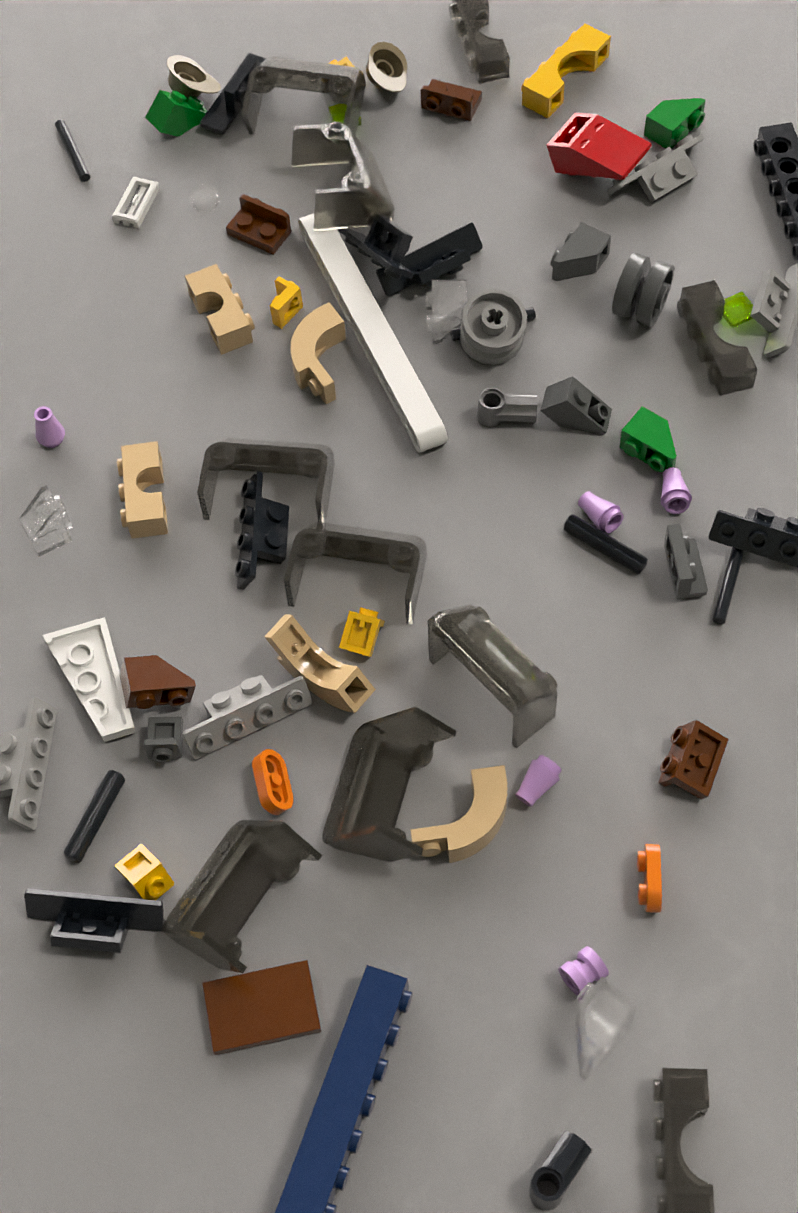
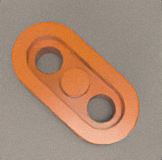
[252,749,294,815]
[637,844,662,913]

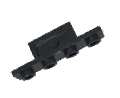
[200,53,272,135]
[338,214,414,279]
[376,223,483,296]
[235,471,289,590]
[708,508,798,567]
[24,888,165,953]

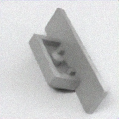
[607,134,705,203]
[750,263,798,358]
[183,675,313,759]
[0,697,57,831]

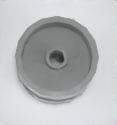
[460,288,527,365]

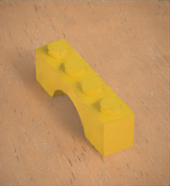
[521,23,611,118]

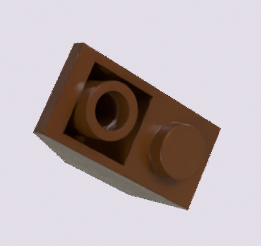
[119,655,196,709]

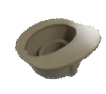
[366,41,407,92]
[166,55,221,98]

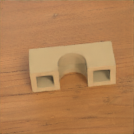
[185,264,255,355]
[117,441,168,539]

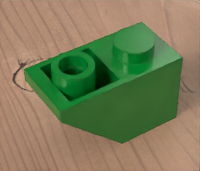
[145,90,207,137]
[644,98,706,149]
[619,406,677,473]

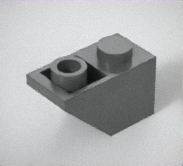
[550,222,611,281]
[540,376,612,435]

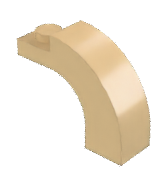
[290,302,346,404]
[264,614,376,713]
[410,765,507,863]

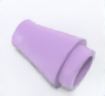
[34,406,65,448]
[661,468,692,514]
[578,491,624,533]
[515,755,562,807]

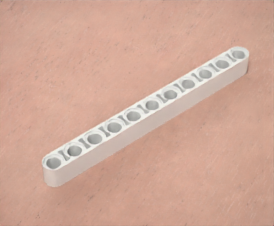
[298,209,448,453]

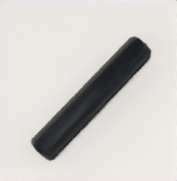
[564,514,648,574]
[64,770,125,863]

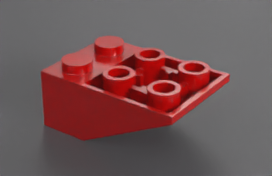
[546,113,652,180]

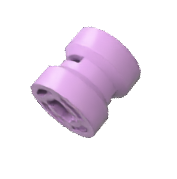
[558,946,609,997]

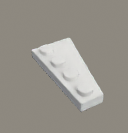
[42,617,136,742]

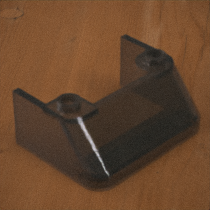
[241,57,366,148]
[291,122,395,231]
[197,438,335,528]
[284,522,427,624]
[427,604,558,749]
[322,706,457,862]
[162,820,323,973]

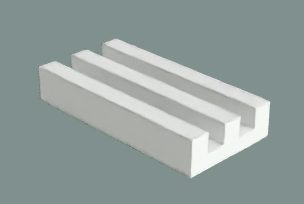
[112,177,160,229]

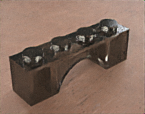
[449,0,510,84]
[677,280,758,396]
[652,1068,715,1213]

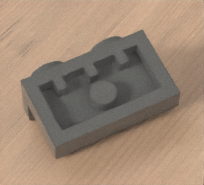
[664,524,708,599]

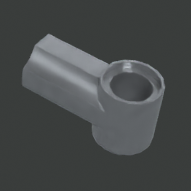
[477,388,537,427]

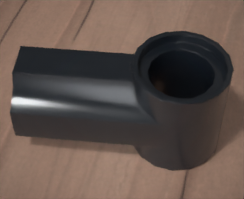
[529,1130,592,1211]

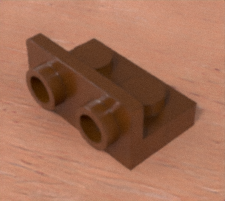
[420,79,482,121]
[226,194,292,255]
[658,720,729,800]

